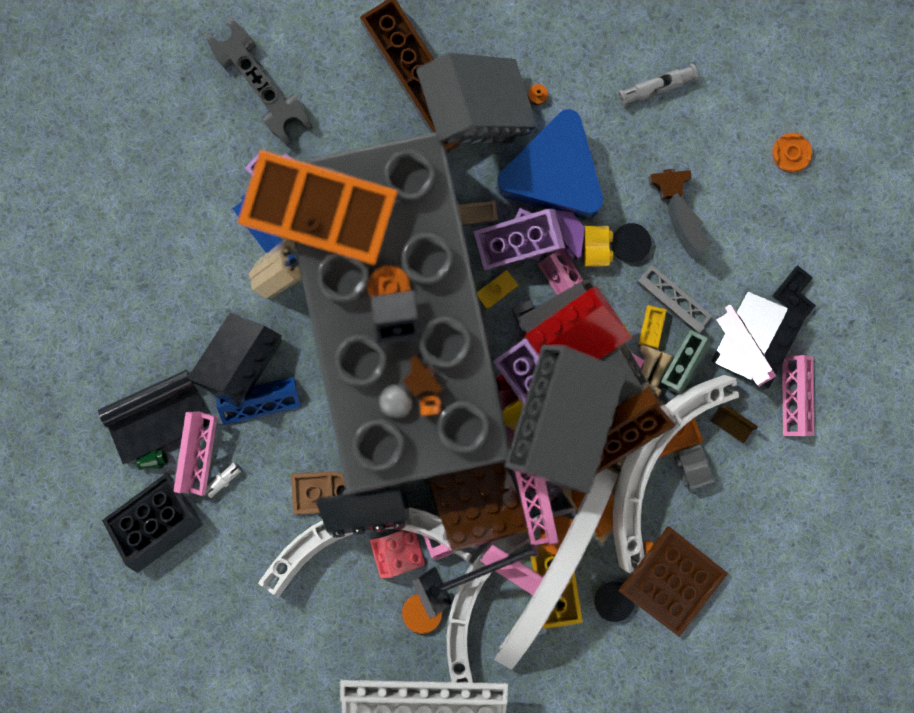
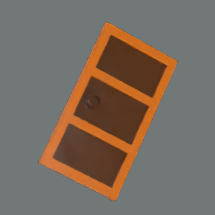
[238,150,398,265]

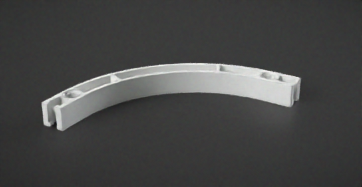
[613,375,739,573]
[494,468,618,670]
[258,507,480,598]
[447,507,576,683]

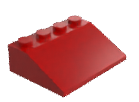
[525,286,632,360]

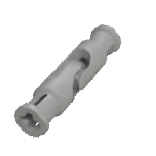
[618,63,699,107]

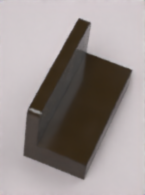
[710,404,758,443]

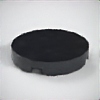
[611,223,651,263]
[594,581,634,622]

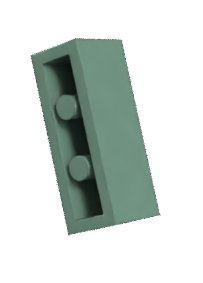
[661,330,711,395]

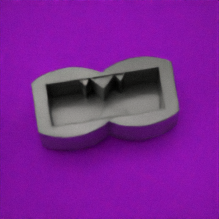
[674,444,714,490]

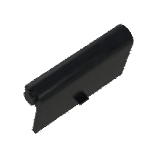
[98,370,210,465]

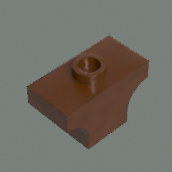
[648,169,692,200]
[402,355,443,397]

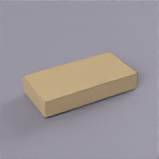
[458,200,498,225]

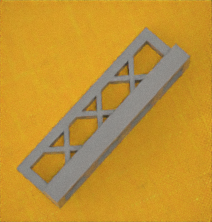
[636,265,712,334]

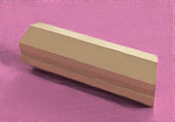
[249,239,302,298]

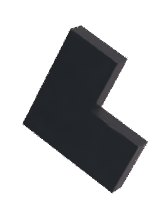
[772,265,816,317]

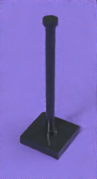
[412,544,539,619]

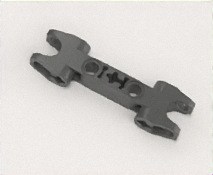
[204,17,313,146]

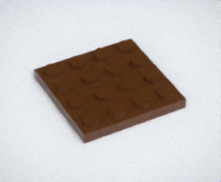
[428,461,528,553]
[619,526,728,637]

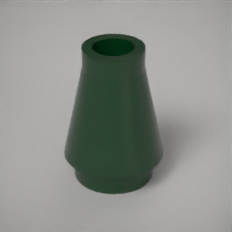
[136,449,168,470]

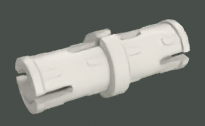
[206,462,242,498]

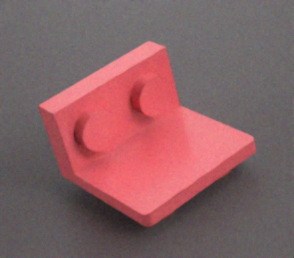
[370,530,425,578]

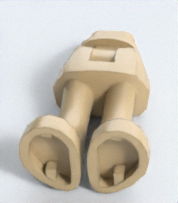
[630,344,675,398]

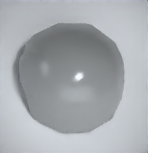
[380,384,412,419]

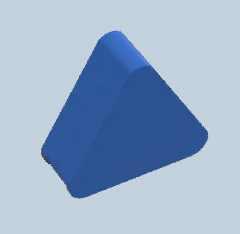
[496,109,603,219]

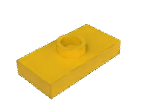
[477,270,519,310]
[638,305,667,348]

